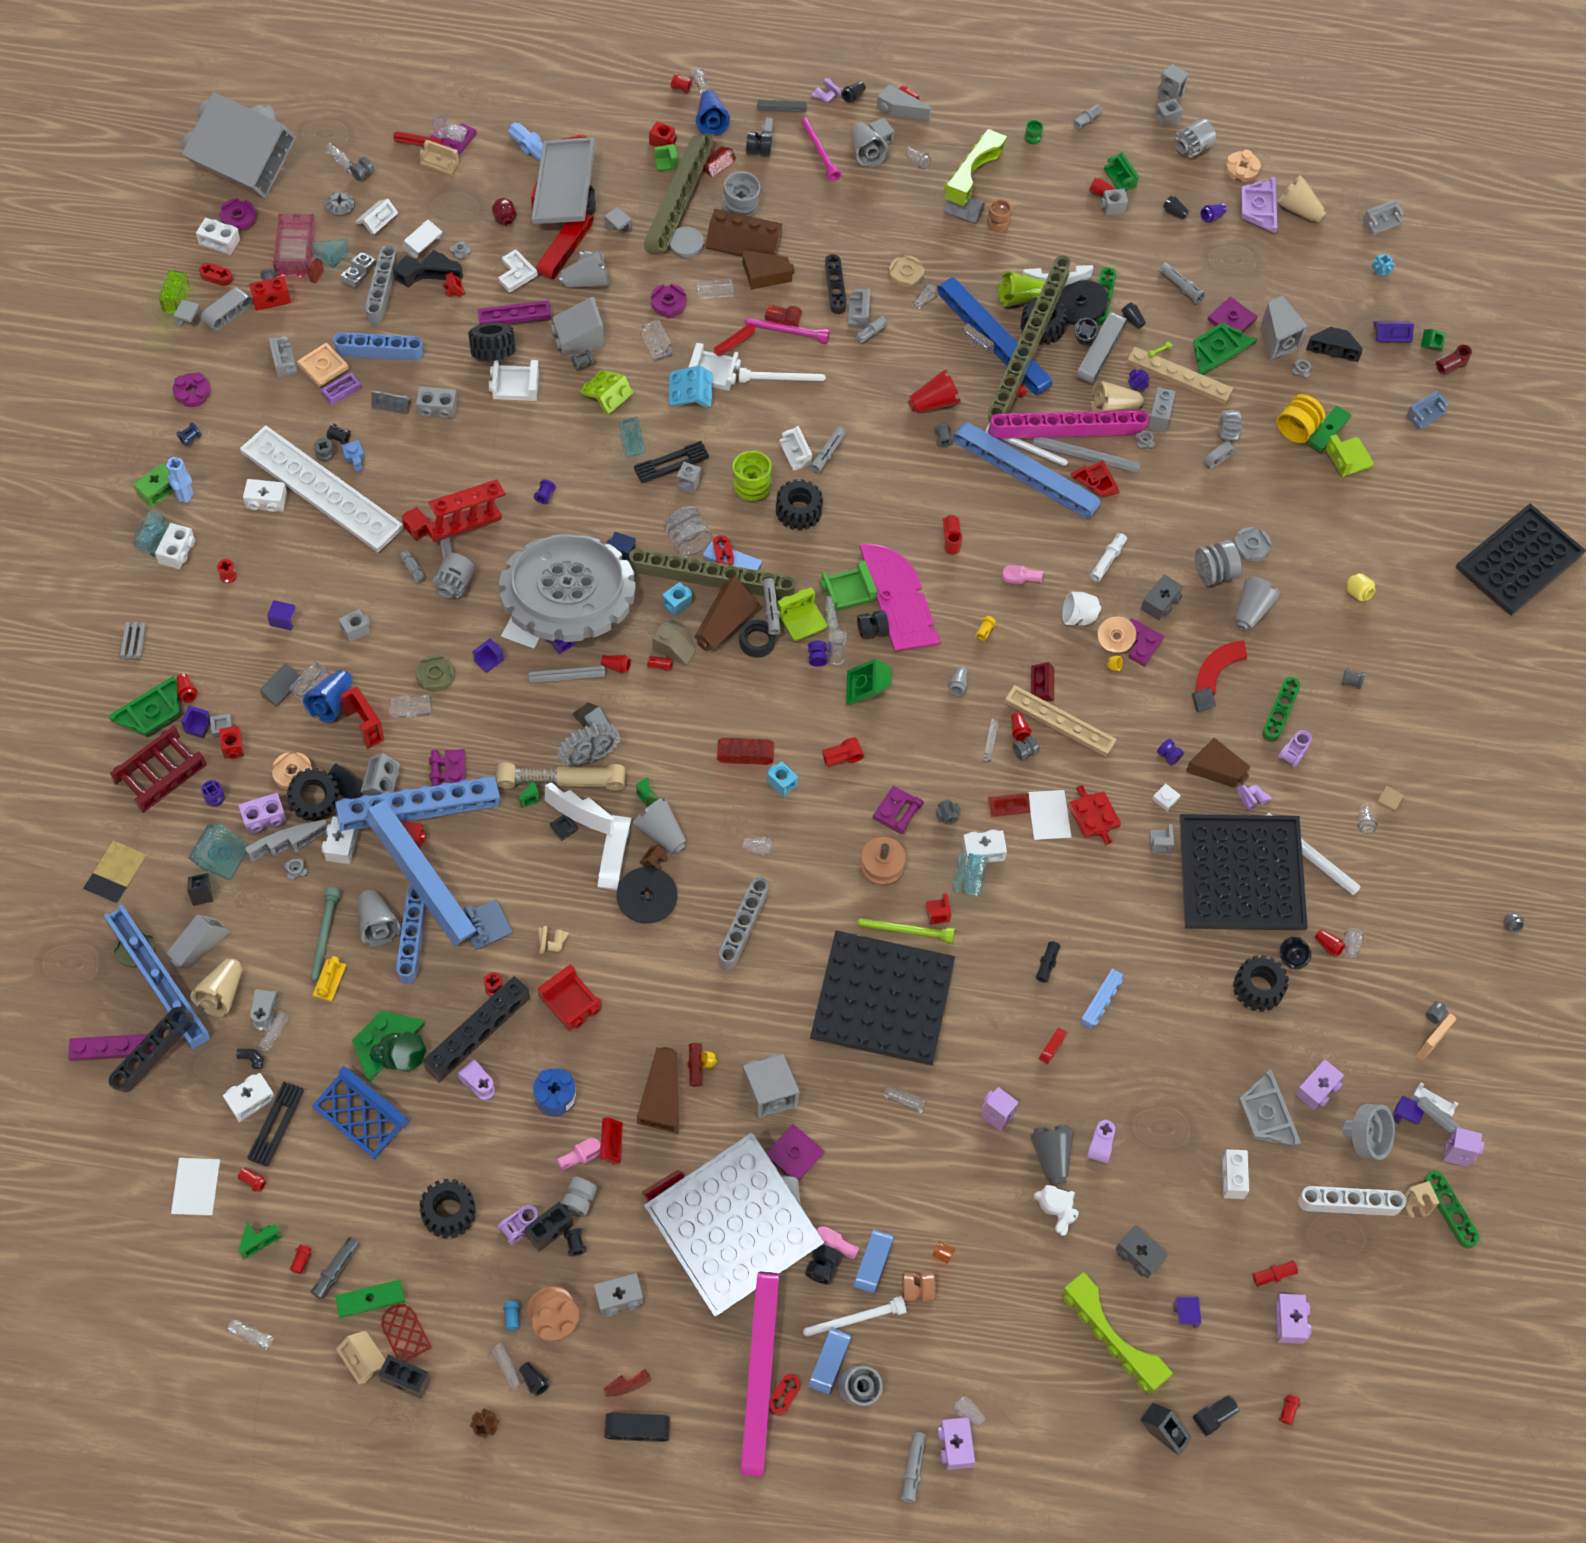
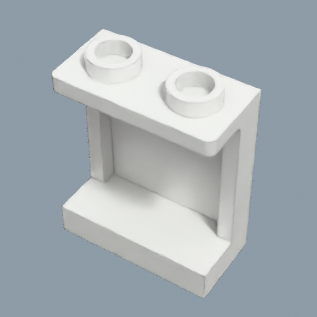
[688,343,741,391]
[489,360,539,401]

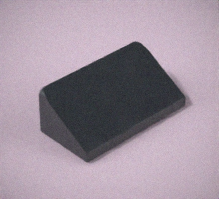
[328,763,363,799]

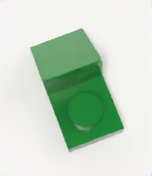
[238,1222,282,1260]

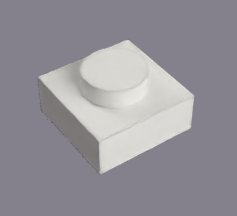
[1152,784,1181,812]

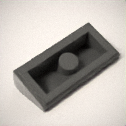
[260,663,303,707]

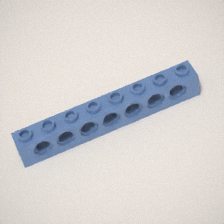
[335,776,500,832]

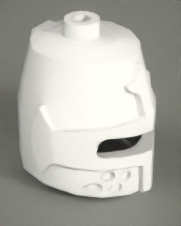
[1062,591,1101,626]

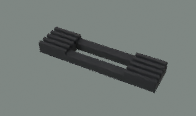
[634,441,709,483]
[247,1081,304,1167]

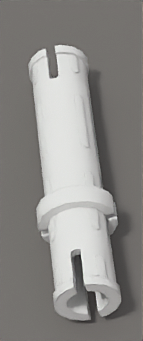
[1090,533,1127,582]

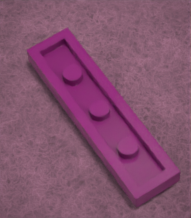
[477,300,551,325]
[68,1034,154,1061]

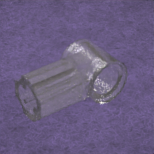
[432,115,467,143]

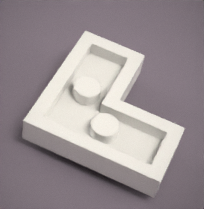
[498,249,538,293]

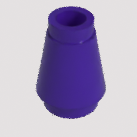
[1200,203,1227,222]

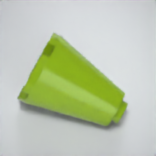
[998,271,1045,307]

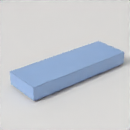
[703,541,762,570]

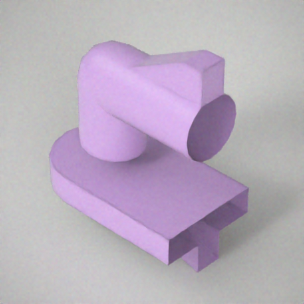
[811,78,841,102]
[1237,785,1272,811]

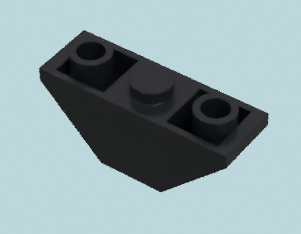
[1306,327,1363,362]

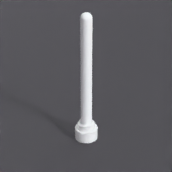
[739,368,826,383]
[985,423,1068,466]
[803,1296,907,1337]

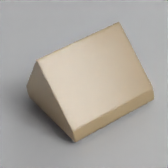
[1377,786,1404,811]

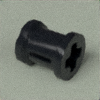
[326,423,351,445]
[564,1228,587,1257]

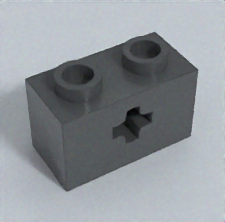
[1141,574,1183,621]
[1115,1225,1168,1278]

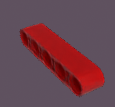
[536,213,594,279]

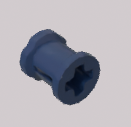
[176,423,202,447]

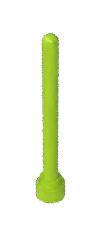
[857,918,955,944]

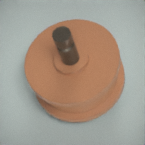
[860,837,906,885]

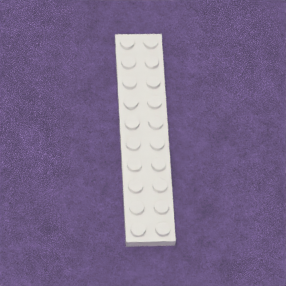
[240,425,404,552]

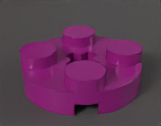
[219,199,256,232]
[651,284,686,319]
[173,372,211,407]

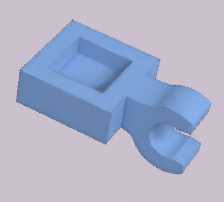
[341,440,365,472]

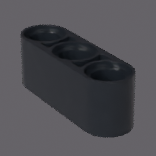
[604,1413,671,1442]

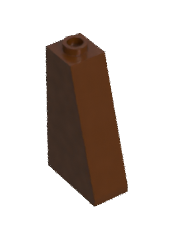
[694,576,759,651]
[637,1047,679,1134]

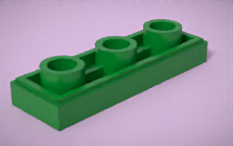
[1306,405,1352,453]
[335,1279,405,1319]

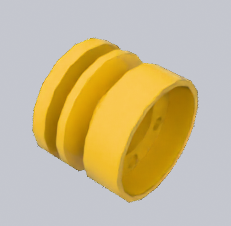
[1276,394,1326,443]

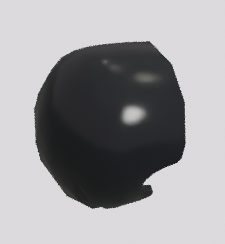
[1280,936,1312,970]

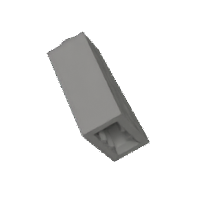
[167,914,230,968]

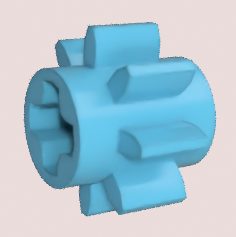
[1372,254,1395,276]

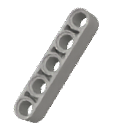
[365,245,398,325]
[1076,312,1127,384]
[719,877,769,970]

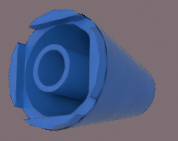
[696,90,730,135]
[303,670,353,723]

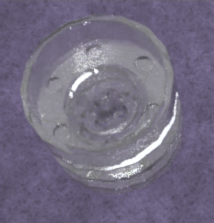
[664,506,713,556]

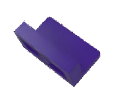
[1374,321,1414,342]

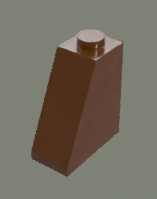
[742,251,795,290]
[1186,738,1250,788]

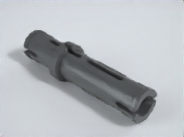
[310,1237,360,1299]

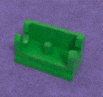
[1104,152,1139,192]

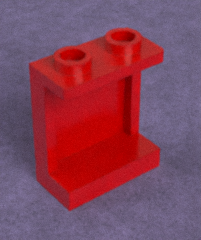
[340,686,385,750]
[538,964,602,1031]

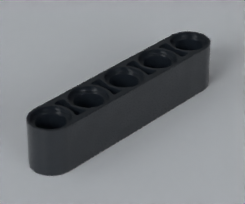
[108,1007,194,1093]

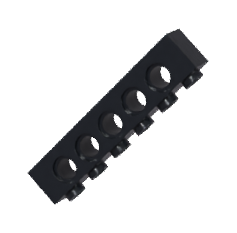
[423,976,530,1083]

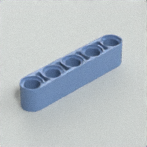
[333,332,424,360]
[396,886,427,984]

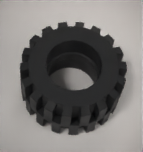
[1020,297,1067,345]
[468,322,516,361]
[776,479,823,530]
[287,768,339,821]
[1233,955,1289,1012]
[419,1179,476,1239]

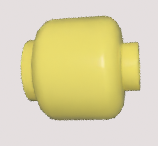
[1347,573,1375,601]

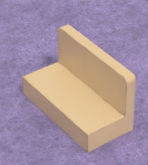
[336,1331,385,1385]

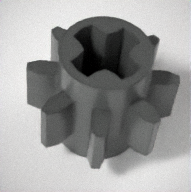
[935,800,961,824]

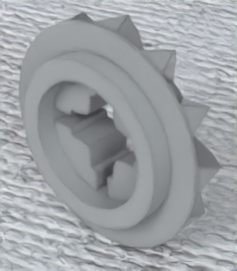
[326,191,354,215]

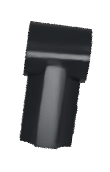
[1192,1395,1239,1437]

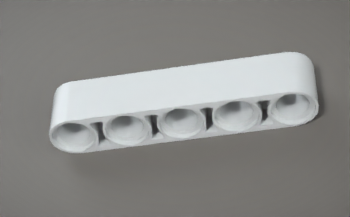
[1298,1186,1407,1216]

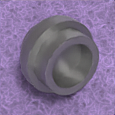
[1504,913,1525,933]

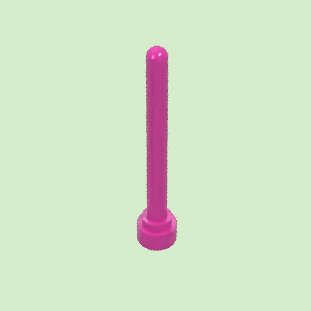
[802,118,841,181]
[745,318,830,344]

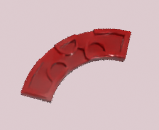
[1195,640,1248,695]

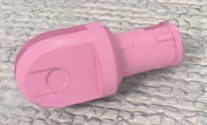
[1002,565,1043,585]
[557,1138,601,1171]
[816,1227,859,1260]

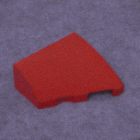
[1070,460,1120,497]

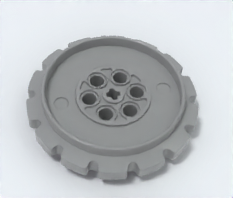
[499,534,635,642]

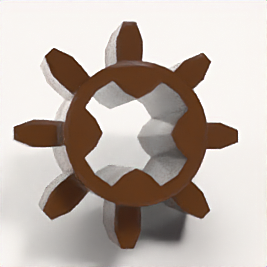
[470,1408,500,1438]

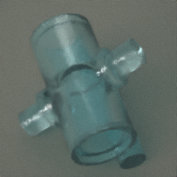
[133,510,169,557]
[953,851,988,896]

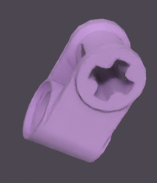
[1278,730,1312,769]
[457,1060,495,1100]
[1087,1120,1116,1164]
[497,1205,539,1245]

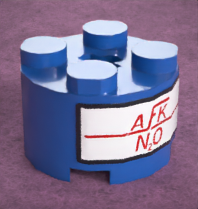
[533,1068,576,1117]

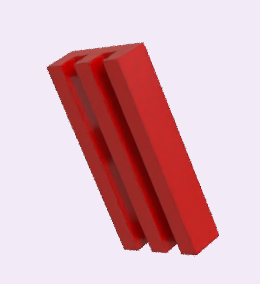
[600,1117,622,1165]

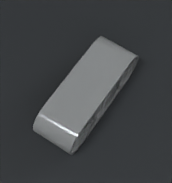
[201,287,253,331]

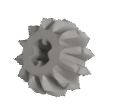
[1218,410,1242,441]

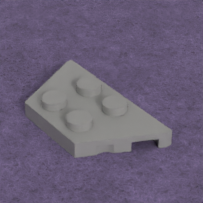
[1238,1070,1301,1147]

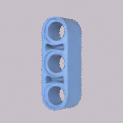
[853,1229,894,1294]
[808,1328,852,1395]

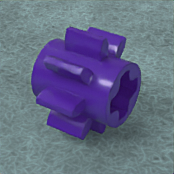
[1128,368,1150,391]

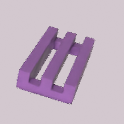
[321,372,362,405]

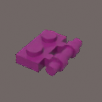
[429,749,466,786]

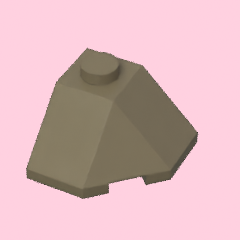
[652,620,696,666]

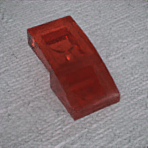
[604,1369,651,1397]

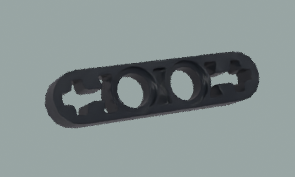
[825,254,846,314]

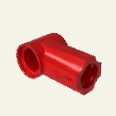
[943,515,962,555]
[822,737,864,767]

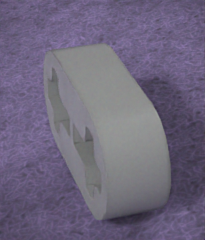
[1204,441,1236,469]

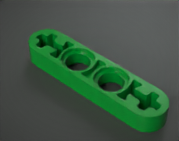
[1094,267,1116,326]
[1262,677,1300,742]
[1424,1171,1479,1249]

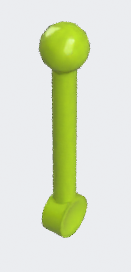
[1148,342,1172,357]

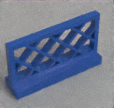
[312,1066,411,1159]

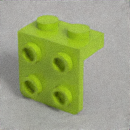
[579,370,633,415]
[1325,434,1374,477]
[777,587,827,642]

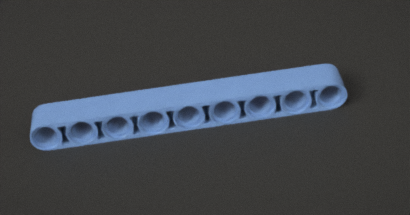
[953,422,1101,518]

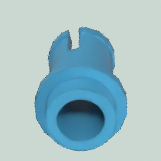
[503,1301,520,1330]

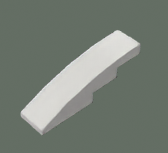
[545,782,614,835]

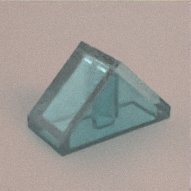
[311,239,349,269]
[619,416,645,457]

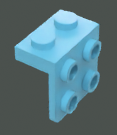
[669,365,713,408]

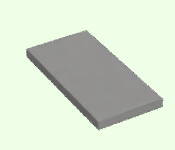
[532,137,596,224]

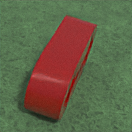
[199,263,233,286]
[713,535,734,566]
[1039,1027,1068,1065]
[769,1374,800,1416]

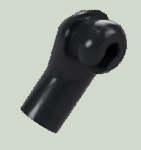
[237,1048,264,1069]

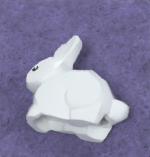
[1033,1185,1079,1236]

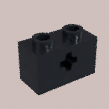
[524,1202,574,1252]
[378,1354,431,1399]

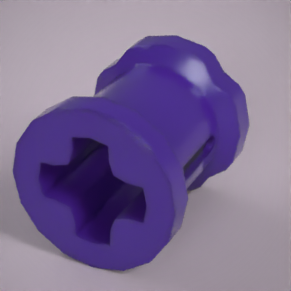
[533,479,556,504]

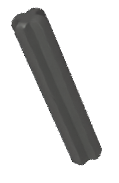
[757,100,807,112]

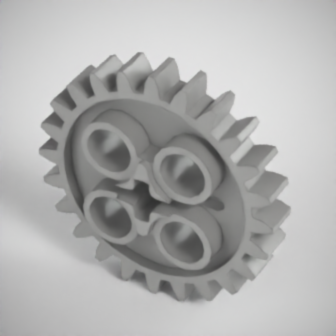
[557,722,620,767]

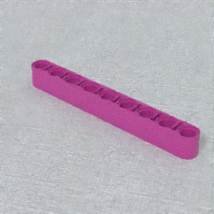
[988,411,1149,439]
[741,1272,779,1477]

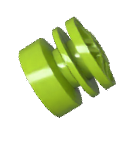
[733,451,772,501]

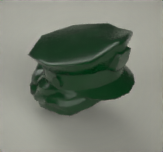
[369,1031,426,1073]

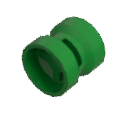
[1024,120,1043,145]

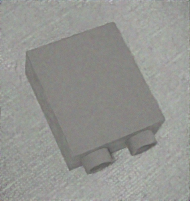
[182,92,297,199]

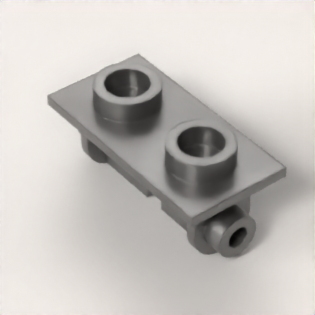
[372,390,411,414]

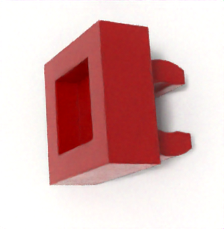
[442,272,465,297]

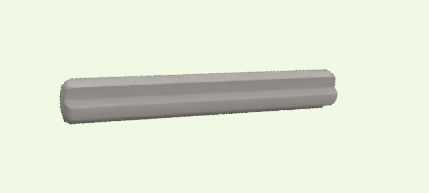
[528,665,605,683]

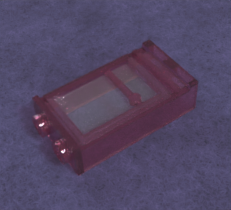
[273,214,316,277]

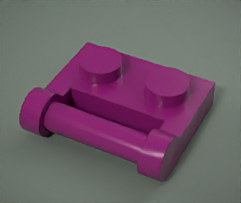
[873,785,924,834]

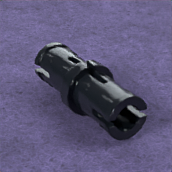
[1035,941,1061,983]

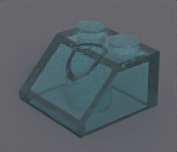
[188,823,249,880]

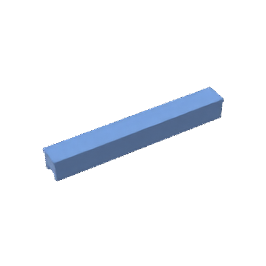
[365,800,476,946]
[104,904,210,1050]

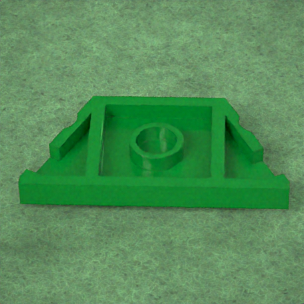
[1193,323,1257,375]
[109,676,180,737]
[352,1011,425,1082]

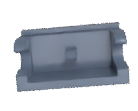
[1406,390,1448,430]

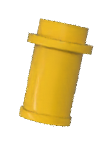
[975,616,996,641]

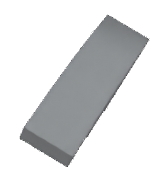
[245,820,327,862]

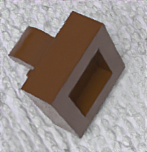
[639,845,667,869]

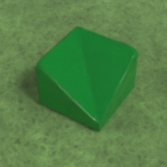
[1421,329,1446,351]
[636,777,659,807]
[517,781,540,808]

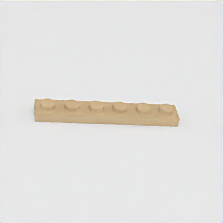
[1127,347,1233,405]
[1004,685,1117,757]

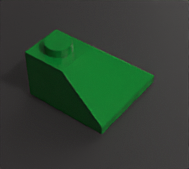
[846,659,891,706]

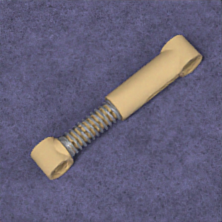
[496,763,625,791]

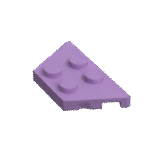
[1240,177,1277,233]

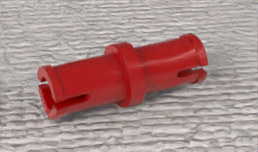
[1252,1260,1298,1287]

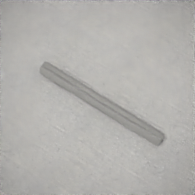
[1033,437,1140,472]

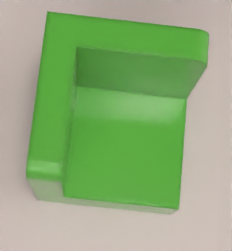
[654,144,678,172]

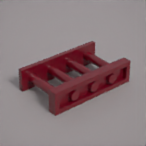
[110,726,207,813]

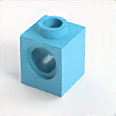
[662,582,692,617]
[767,761,798,798]

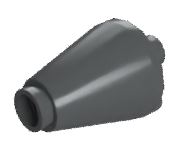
[1030,1125,1073,1185]

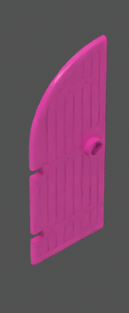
[859,544,941,652]

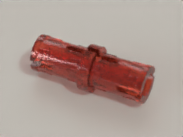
[687,1043,704,1087]

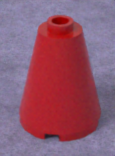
[908,370,960,413]

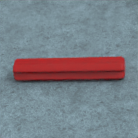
[393,131,442,147]
[714,324,755,356]

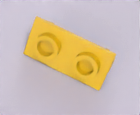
[312,956,346,1002]

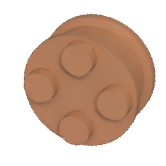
[526,1286,579,1341]

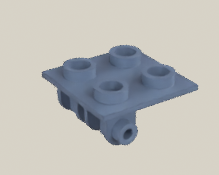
[464,899,513,949]

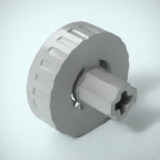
[1342,1103,1395,1160]

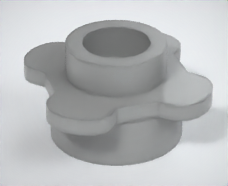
[450,241,471,259]
[1292,359,1312,378]
[1135,431,1155,448]
[284,858,307,880]

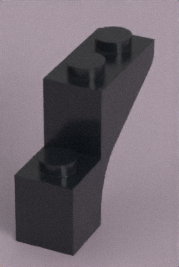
[393,250,463,288]

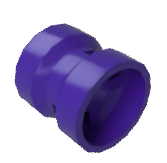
[808,640,828,667]
[1157,739,1184,766]
[201,780,225,807]

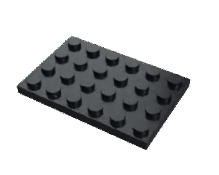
[1455,503,1586,616]

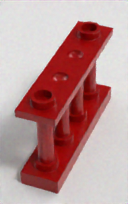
[425,479,506,543]

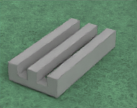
[120,622,146,659]

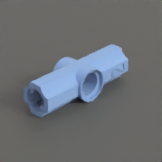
[508,122,543,161]
[166,457,194,503]

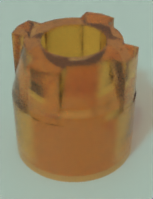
[932,1241,955,1264]

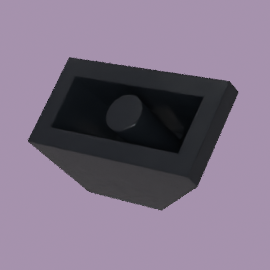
[1140,1403,1192,1455]

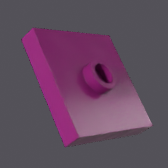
[1207,296,1258,333]
[766,1124,825,1181]

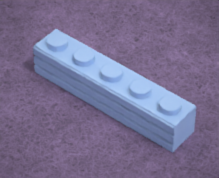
[1080,968,1123,1029]

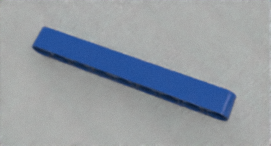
[937,277,1052,395]

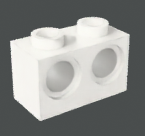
[196,218,240,255]
[155,523,195,569]
[1221,1149,1249,1199]

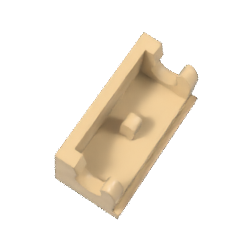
[420,140,459,176]
[1404,1181,1439,1219]

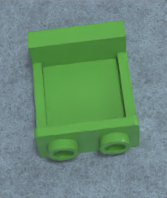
[819,561,877,613]

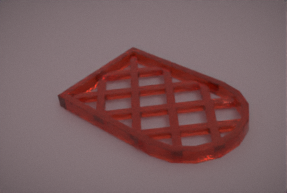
[381,1304,432,1362]

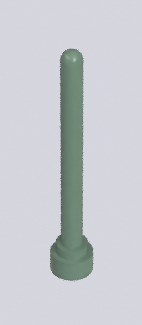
[311,887,341,982]

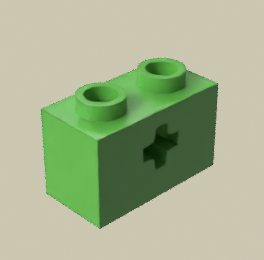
[133,463,174,508]

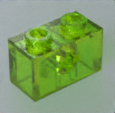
[159,270,190,314]

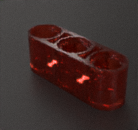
[717,738,774,765]

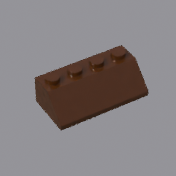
[705,209,782,257]

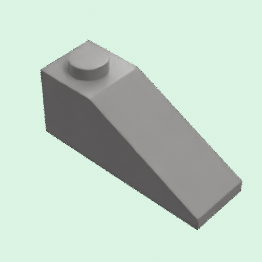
[877,84,931,121]

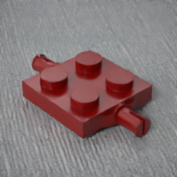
[1068,785,1121,845]

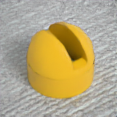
[1107,656,1123,671]
[700,1051,717,1069]

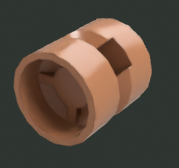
[987,199,1012,232]
[902,1272,935,1302]

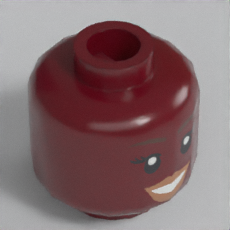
[492,198,517,226]

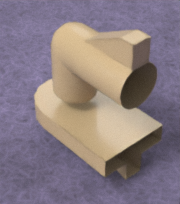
[537,926,569,954]

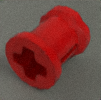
[670,73,692,94]
[217,559,237,583]
[483,972,503,997]

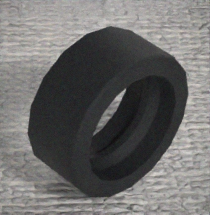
[739,620,776,658]

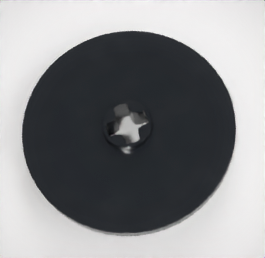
[1058,280,1109,324]
[616,867,677,924]

